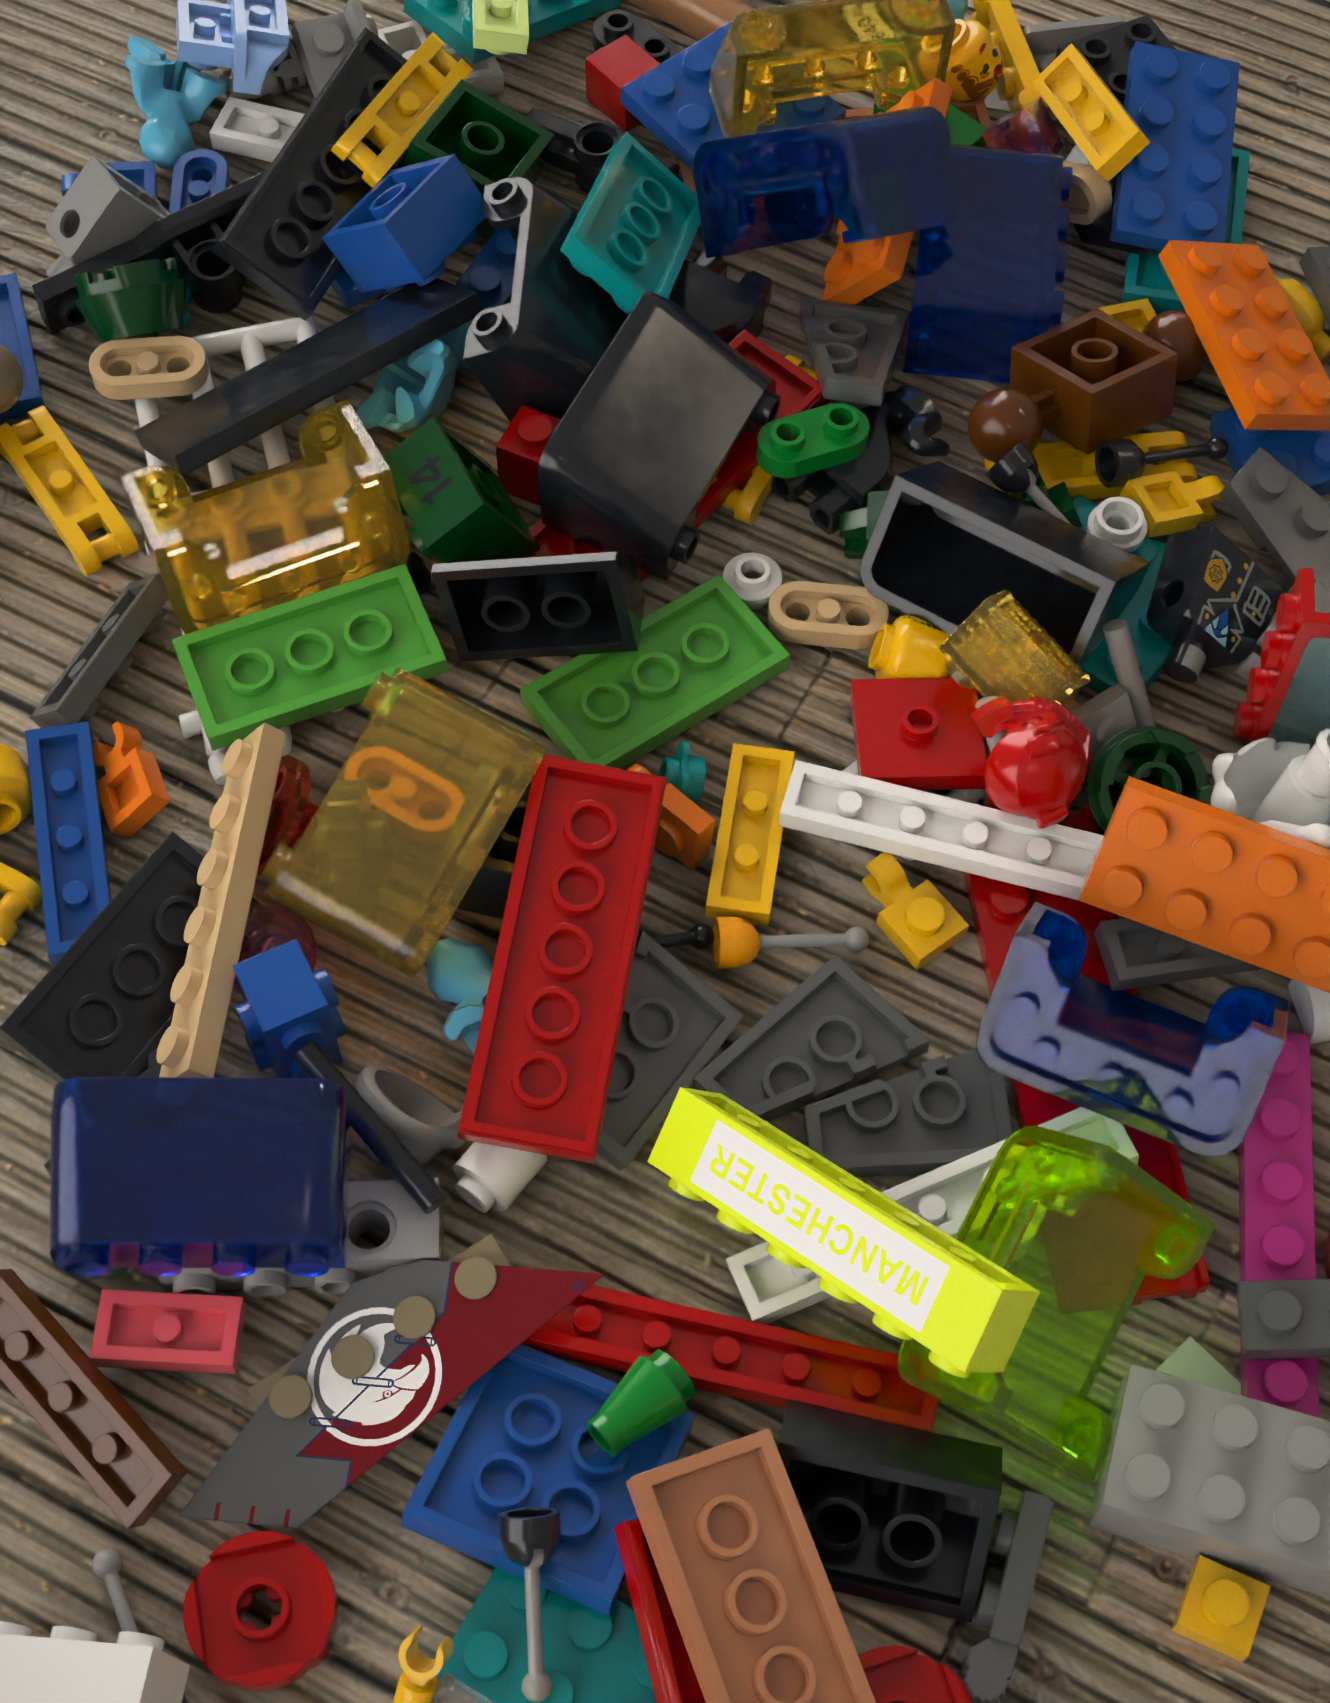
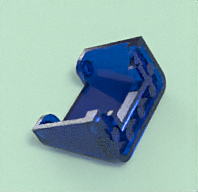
[976,902,1289,1157]

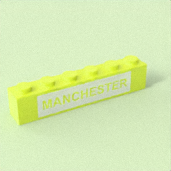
[647,1087,1040,1378]

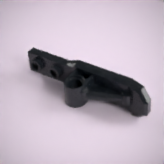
[32,171,266,334]

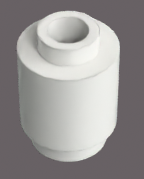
[453,1142,547,1213]

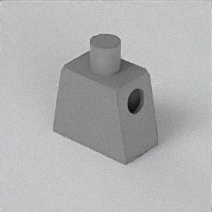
[46,155,170,277]

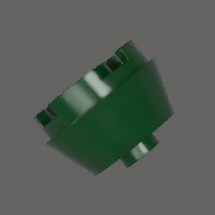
[74,257,187,344]
[1087,726,1213,832]

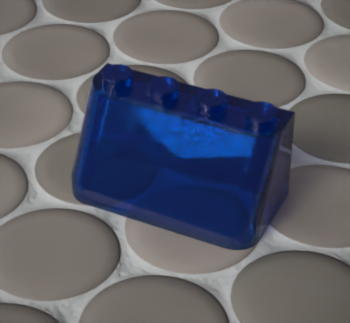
[50,1077,351,1277]

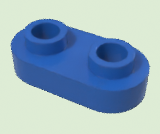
[169,149,231,214]

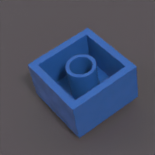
[322,154,486,293]

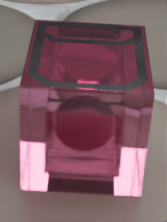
[981,97,1064,183]

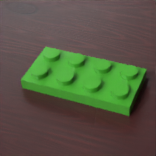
[172,564,448,751]
[520,574,790,769]

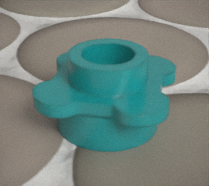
[658,741,706,804]

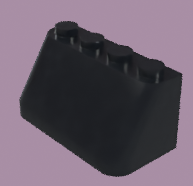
[860,461,1150,683]

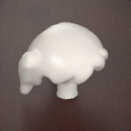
[1211,729,1330,849]

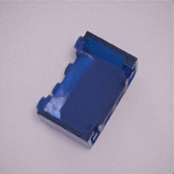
[693,106,960,258]
[903,142,1073,383]

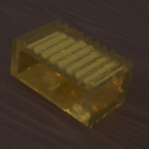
[938,590,1091,707]

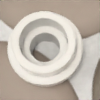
[1086,497,1147,552]
[723,552,782,610]

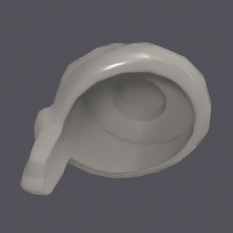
[353,1066,467,1167]

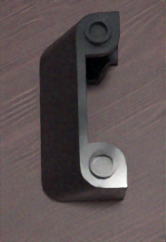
[463,177,629,423]
[537,291,781,581]

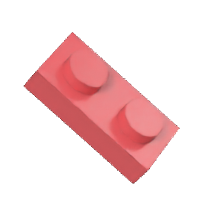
[90,1289,247,1375]

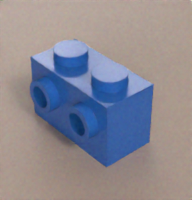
[233,938,347,1089]

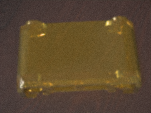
[709,0,956,152]
[120,399,410,634]
[261,667,546,978]

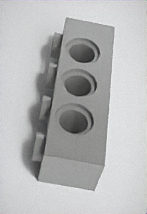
[153,1178,444,1298]

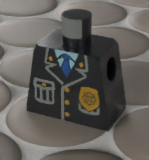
[1146,525,1287,683]

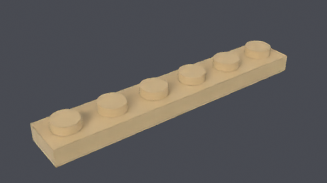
[156,722,286,1099]

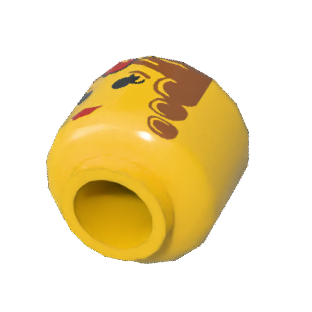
[926,19,1005,102]

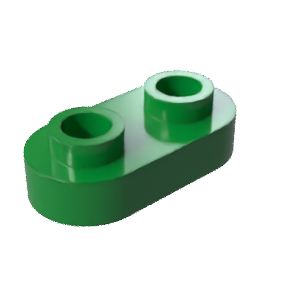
[756,403,870,478]

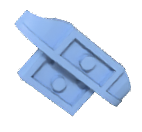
[176,0,289,95]

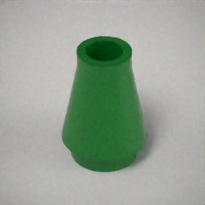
[586,1349,696,1457]

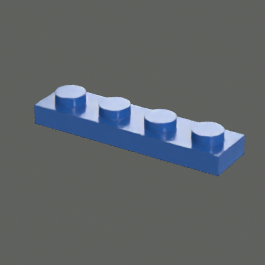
[25,721,112,966]

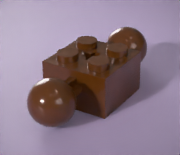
[968,309,1209,463]

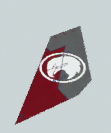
[178,1260,605,1529]

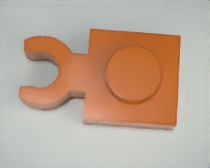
[93,721,170,839]
[628,763,716,871]

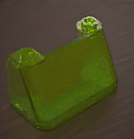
[898,1126,1216,1485]

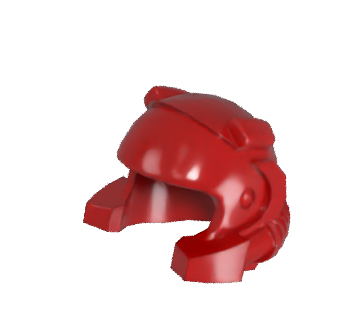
[970,696,1094,829]

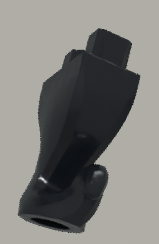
[668,249,772,344]
[771,385,950,535]

